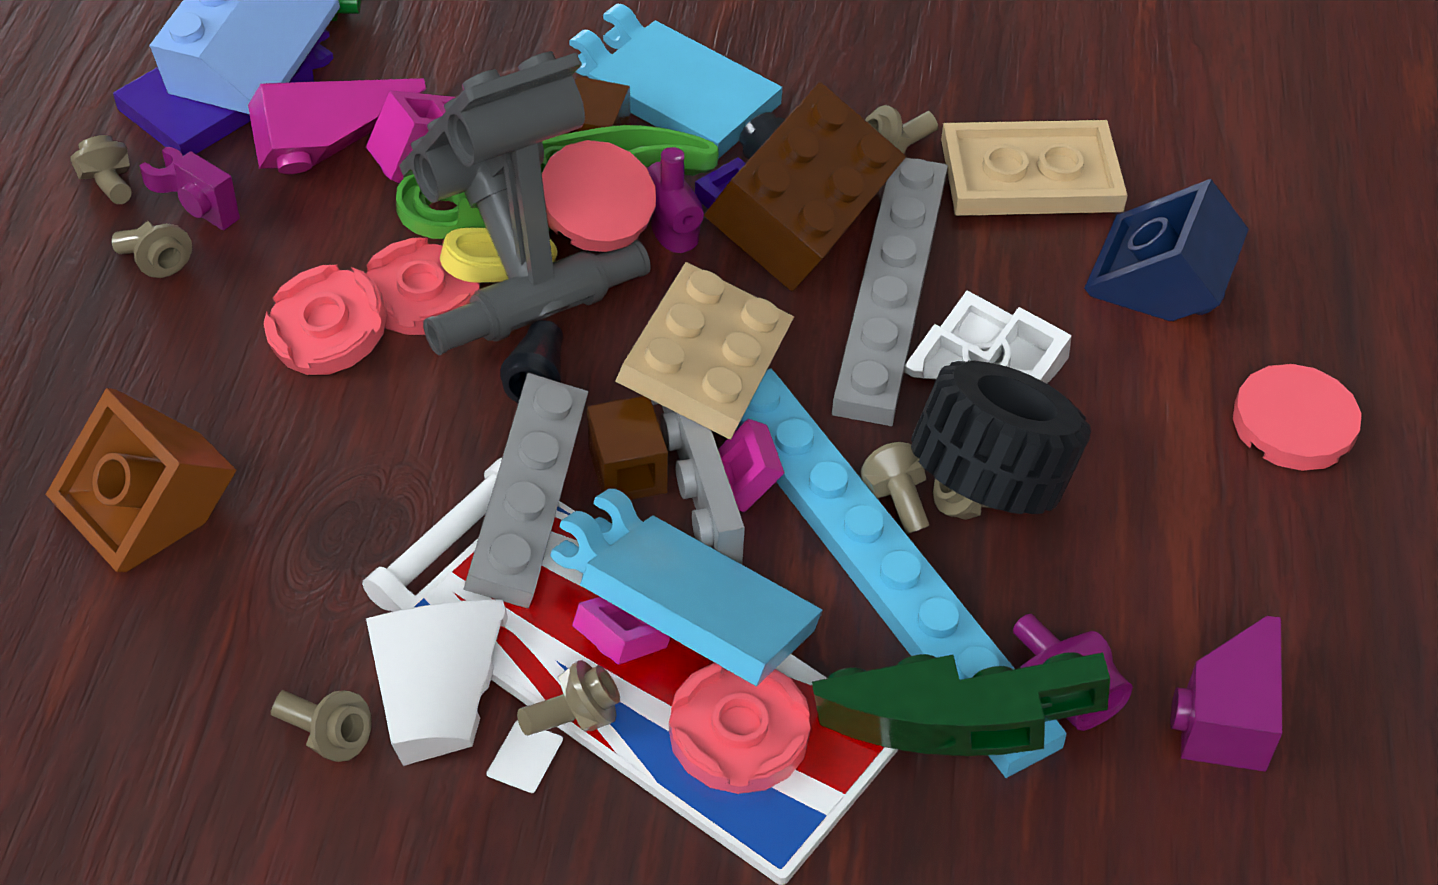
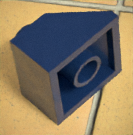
[1084,179,1249,321]

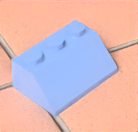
[149,0,340,114]

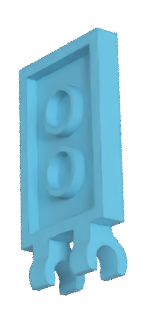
[569,3,783,159]
[550,488,823,687]

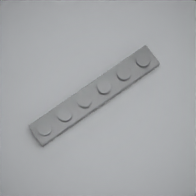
[832,158,948,426]

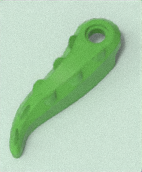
[396,125,719,239]

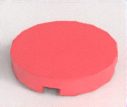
[542,140,656,252]
[366,238,481,335]
[264,265,387,375]
[1233,364,1362,471]
[669,662,811,794]

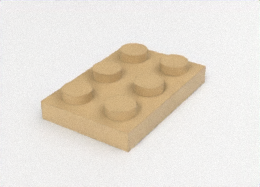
[941,120,1127,216]
[616,262,794,440]

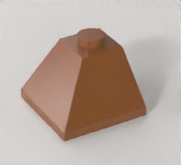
[46,388,237,572]

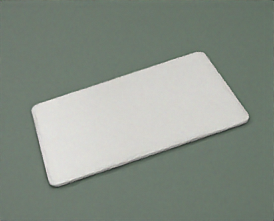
[487,721,563,793]

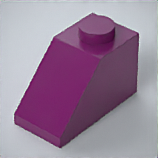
[1170,616,1282,772]

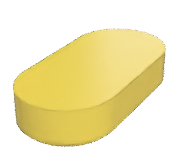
[440,228,557,283]

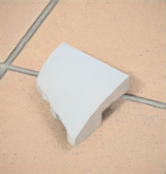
[905,290,1072,384]
[366,599,508,766]

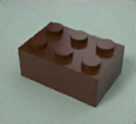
[703,81,907,291]

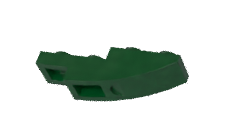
[812,652,1110,756]

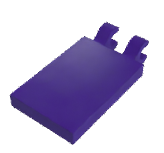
[113,29,333,156]

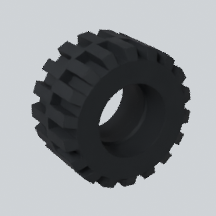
[911,360,1091,514]

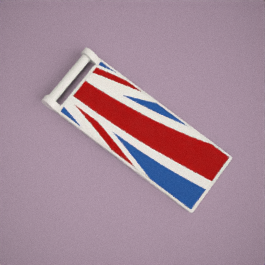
[362,458,898,885]

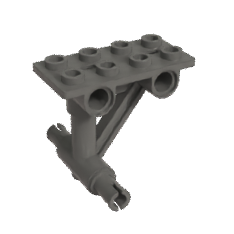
[399,51,651,355]

